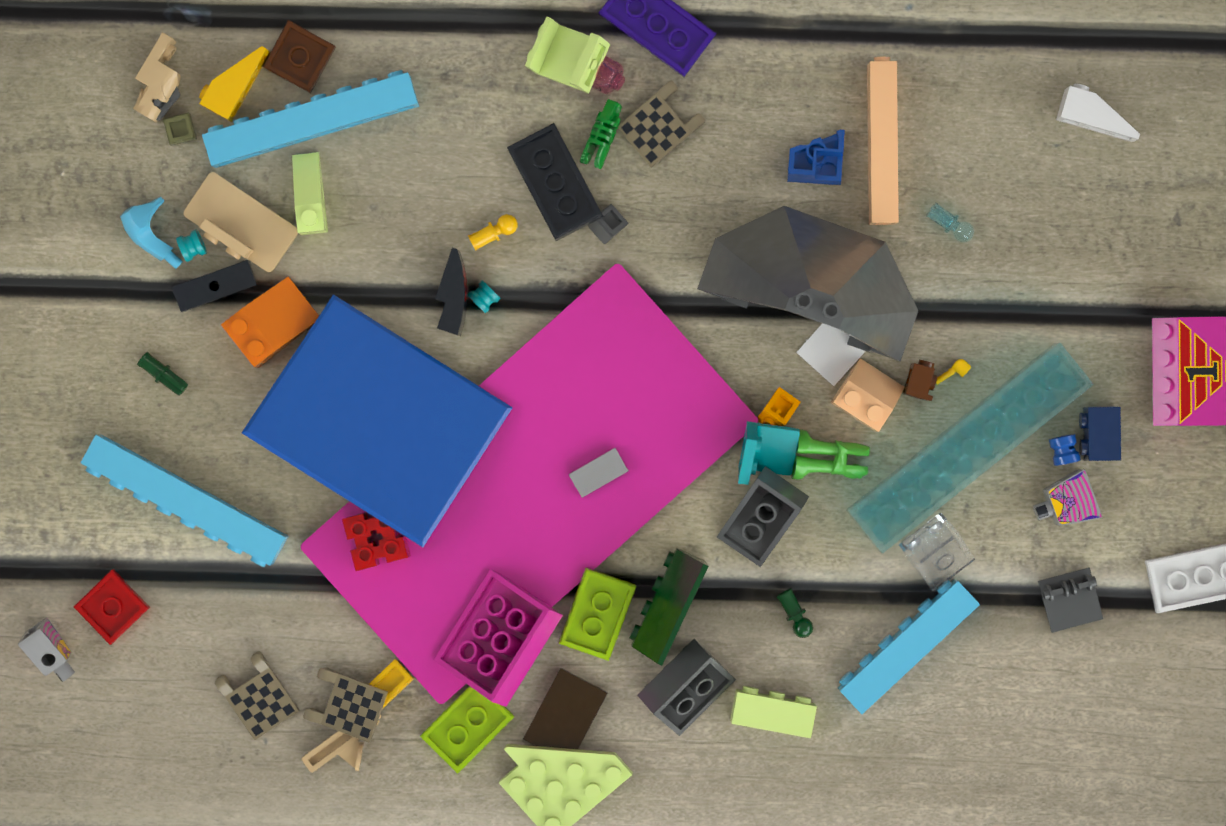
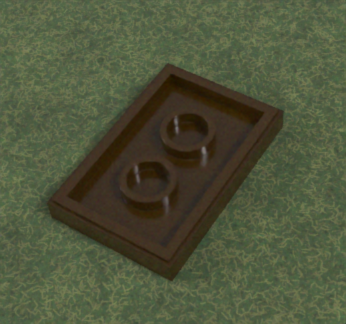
[523,668,608,749]

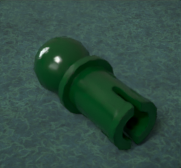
[776,588,814,638]

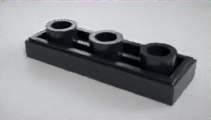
[172,260,258,313]

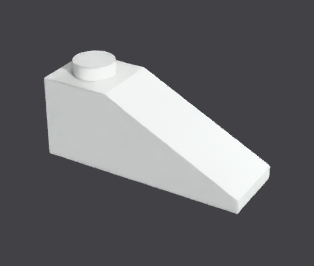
[1056,84,1140,142]

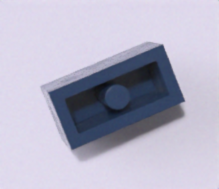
[1079,407,1121,461]

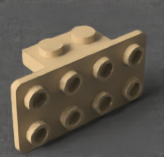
[184,172,298,272]

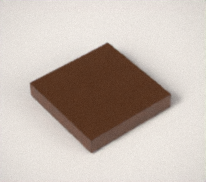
[263,20,336,94]

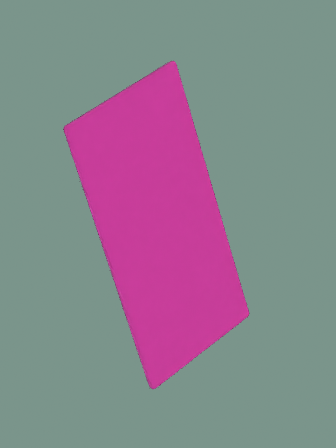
[301,264,758,704]

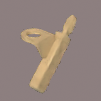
[302,714,381,773]

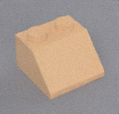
[831,358,905,432]

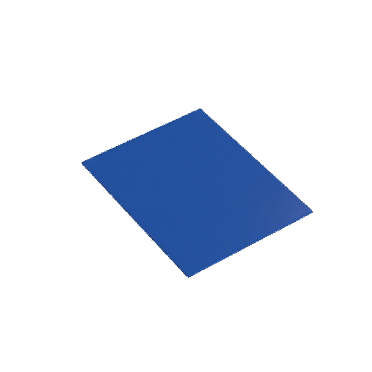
[242,295,513,547]

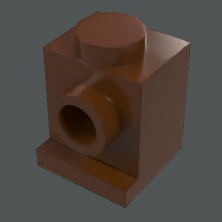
[903,359,937,401]

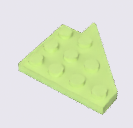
[499,744,633,826]

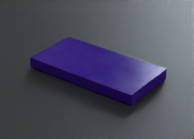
[599,0,716,77]

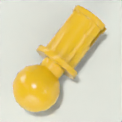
[468,214,518,251]

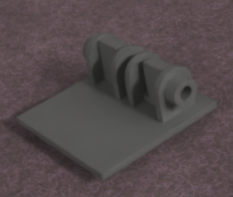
[1038,567,1103,633]

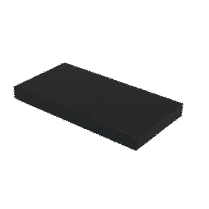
[507,123,603,241]

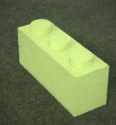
[730,686,817,738]

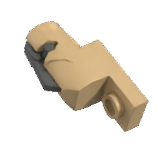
[133,32,181,123]

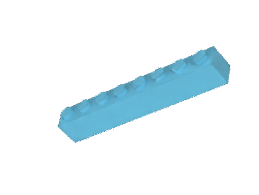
[202,70,420,168]
[81,434,289,567]

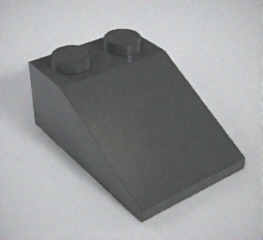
[717,466,809,567]

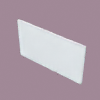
[796,323,865,386]

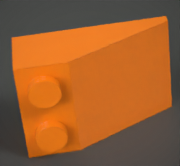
[221,277,319,368]

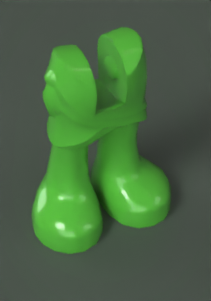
[791,429,870,480]

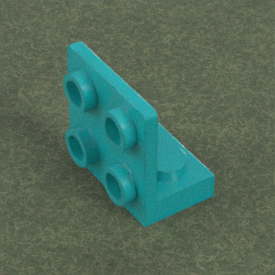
[738,421,800,485]

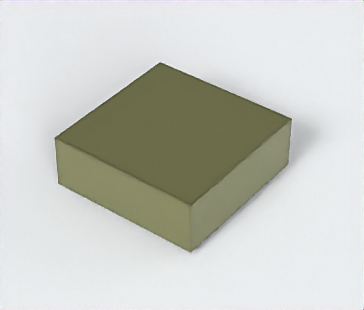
[163,112,197,146]

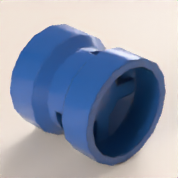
[1049,434,1081,466]

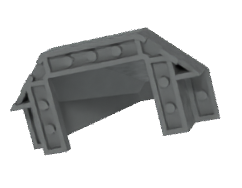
[697,206,918,362]

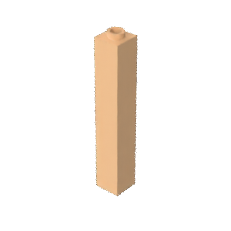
[867,57,899,225]

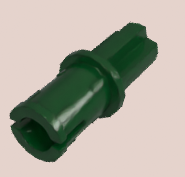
[137,352,188,396]

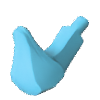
[120,197,183,269]

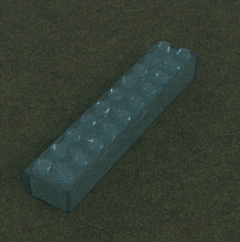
[846,342,1094,554]

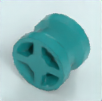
[176,229,207,262]
[467,280,501,314]

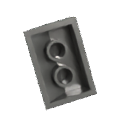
[637,639,736,736]

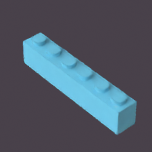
[838,579,980,714]

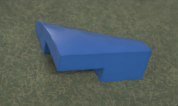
[787,129,845,185]

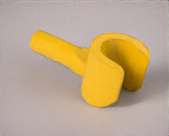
[936,359,971,385]

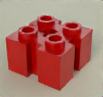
[342,512,411,571]

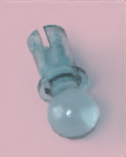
[926,202,974,242]

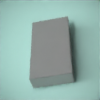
[569,448,628,498]

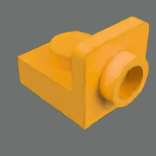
[757,387,801,426]

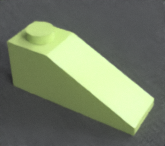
[292,152,328,235]

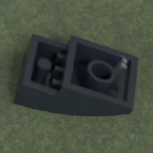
[435,247,468,337]

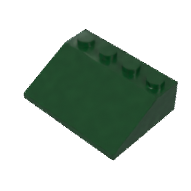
[629,548,709,666]

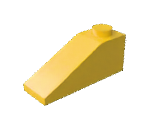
[199,46,270,122]

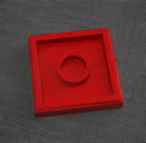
[73,569,150,645]

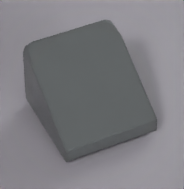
[588,204,629,244]

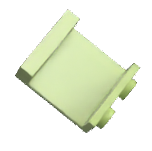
[525,17,610,94]

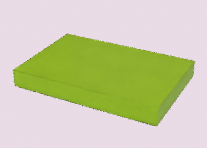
[558,568,636,661]
[420,686,515,774]

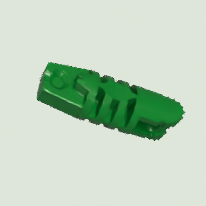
[580,99,622,169]

